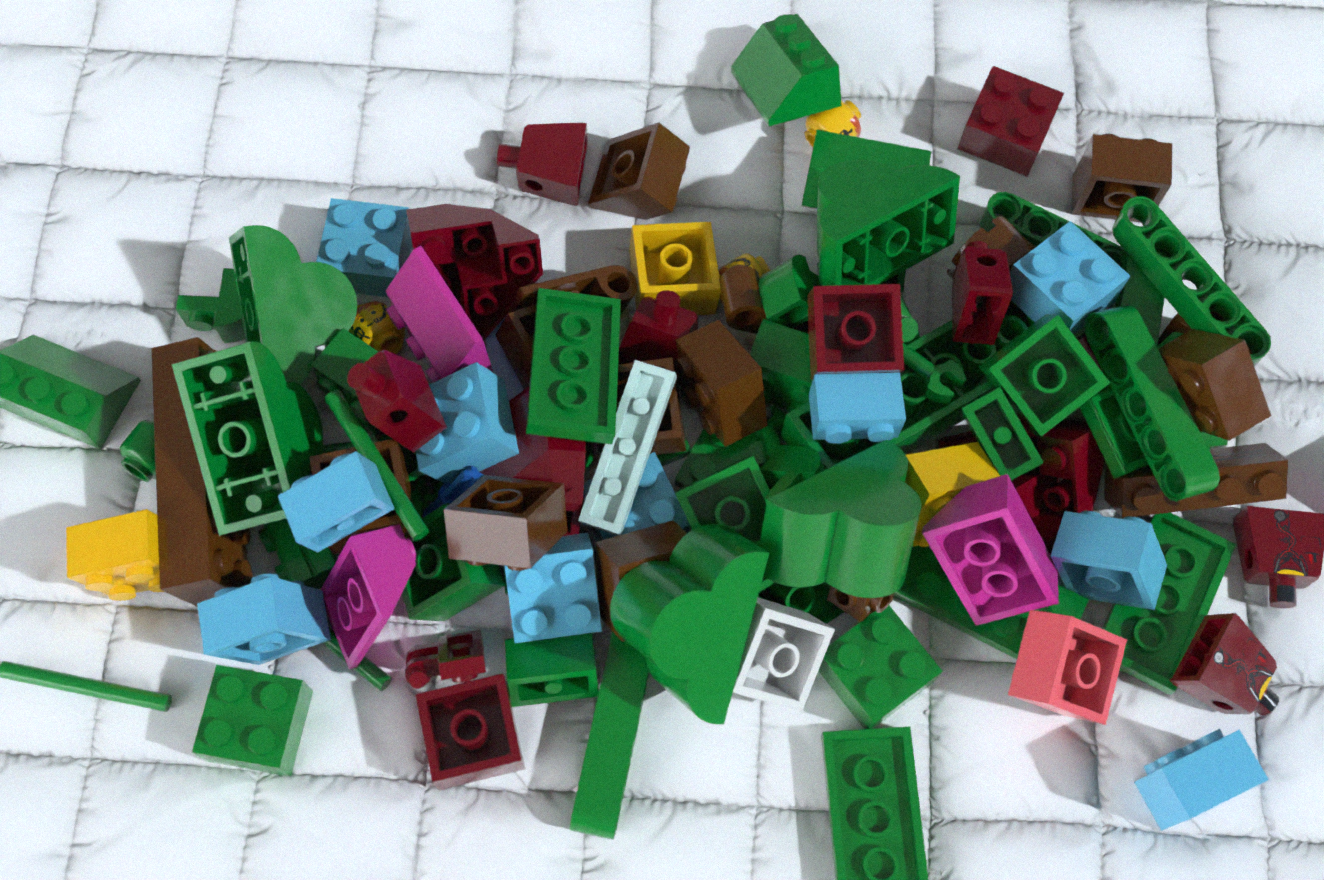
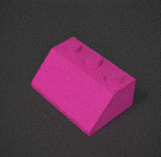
[386,246,494,384]
[922,474,1059,626]
[321,524,416,670]

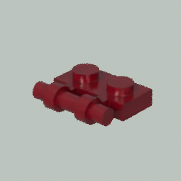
[405,629,486,689]

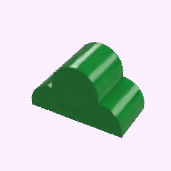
[817,160,960,286]
[229,225,357,385]
[172,342,323,536]
[760,440,922,598]
[610,524,769,725]

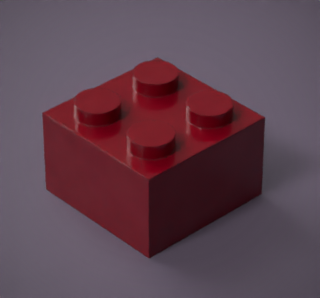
[957,66,1064,177]
[807,284,904,380]
[415,673,526,790]

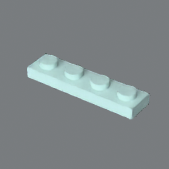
[578,360,677,536]

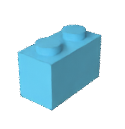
[809,372,906,443]
[278,451,395,552]

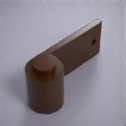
[508,265,638,317]
[719,265,809,334]

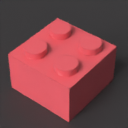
[1008,610,1127,725]

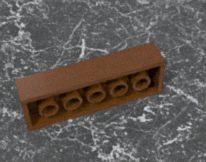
[151,337,253,607]

